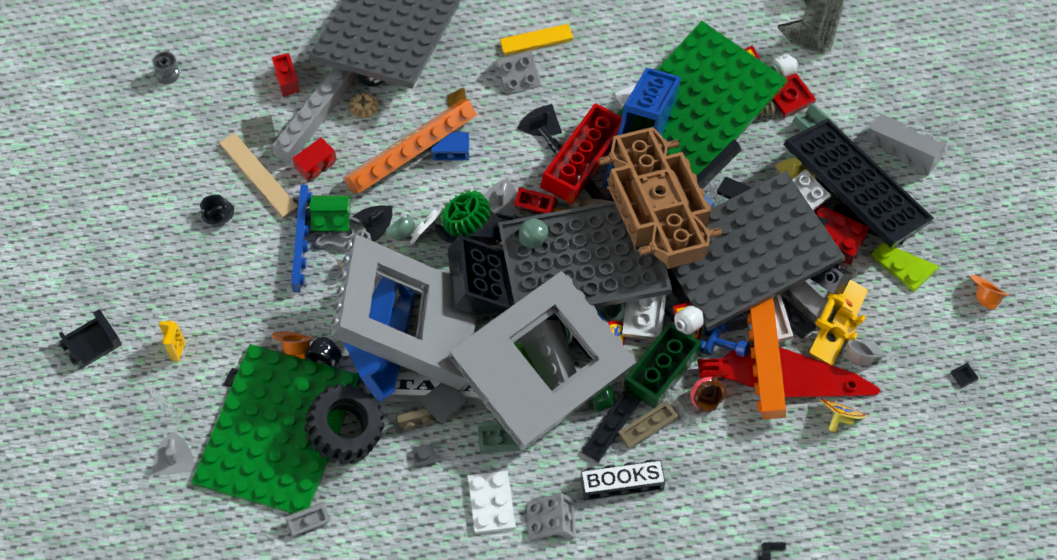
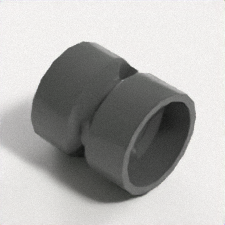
[152,51,180,84]

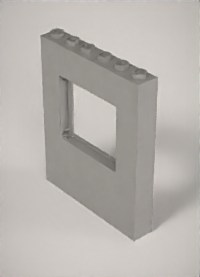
[330,234,476,390]
[448,271,636,451]

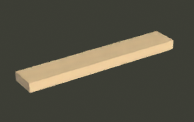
[219,133,298,220]

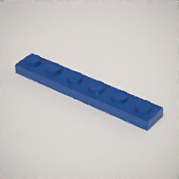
[291,185,313,292]

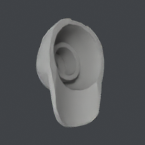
[846,340,886,365]

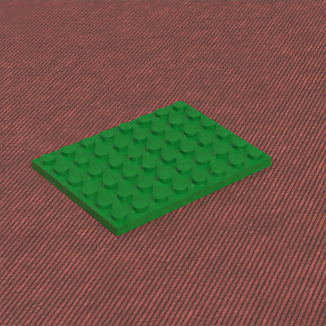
[617,20,788,176]
[191,344,361,514]

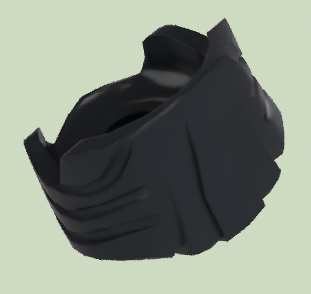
[200,194,234,226]
[305,337,342,367]

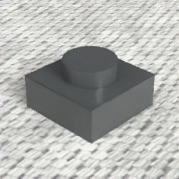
[412,444,436,468]

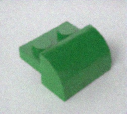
[310,195,351,232]

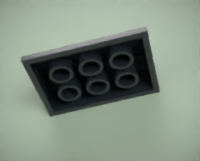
[448,235,514,313]

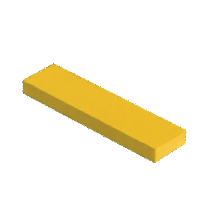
[500,24,573,56]

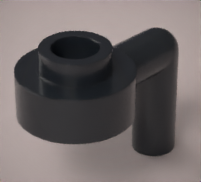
[758,542,786,560]

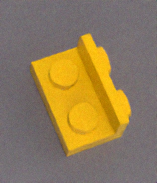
[158,320,186,362]

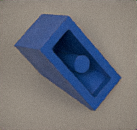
[432,132,469,161]

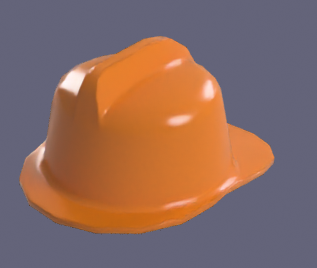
[970,275,1010,310]
[271,331,314,359]

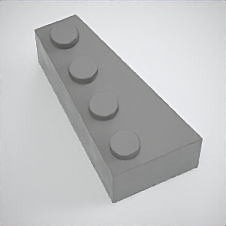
[866,114,947,176]
[519,320,576,391]

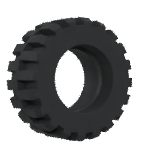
[304,383,384,464]

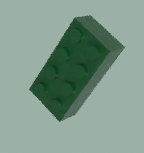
[623,322,702,409]

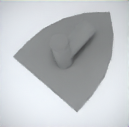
[484,178,518,216]
[153,431,194,476]

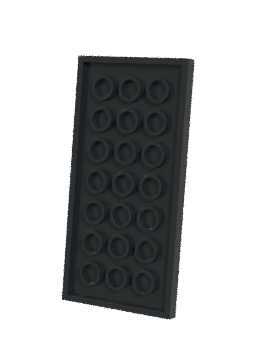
[783,118,934,248]

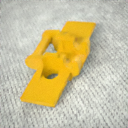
[809,280,868,365]

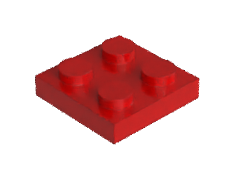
[772,73,816,118]

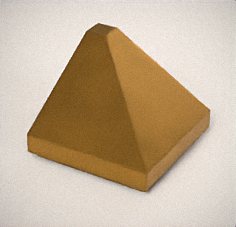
[447,87,467,107]

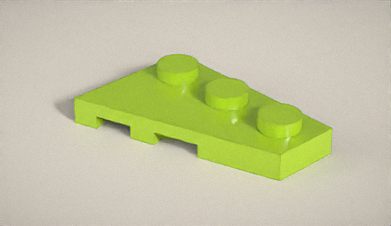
[870,242,940,292]

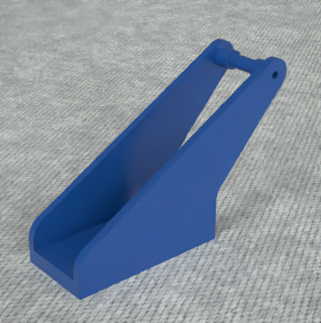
[602,67,681,188]
[343,277,415,402]

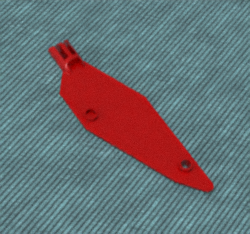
[697,346,880,398]

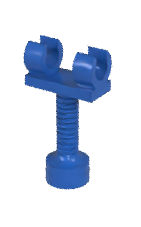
[699,327,750,357]

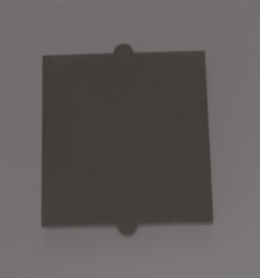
[242,115,276,148]

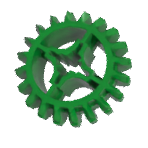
[440,190,491,238]

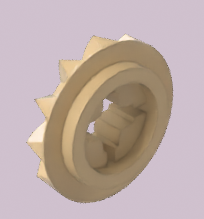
[349,91,378,118]

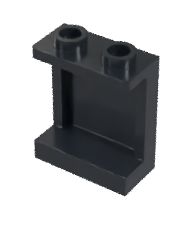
[58,309,122,369]

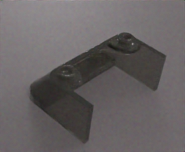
[777,0,844,53]

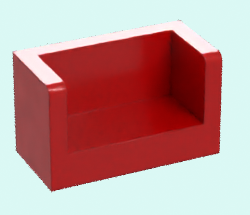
[272,53,300,97]

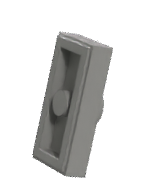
[285,502,331,537]

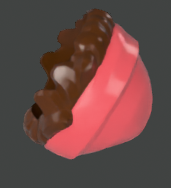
[690,377,727,413]

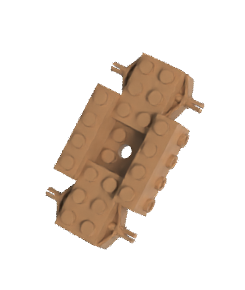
[598,127,722,269]

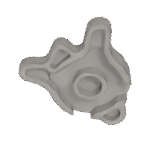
[315,217,371,252]

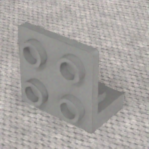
[494,51,541,95]
[526,493,576,541]

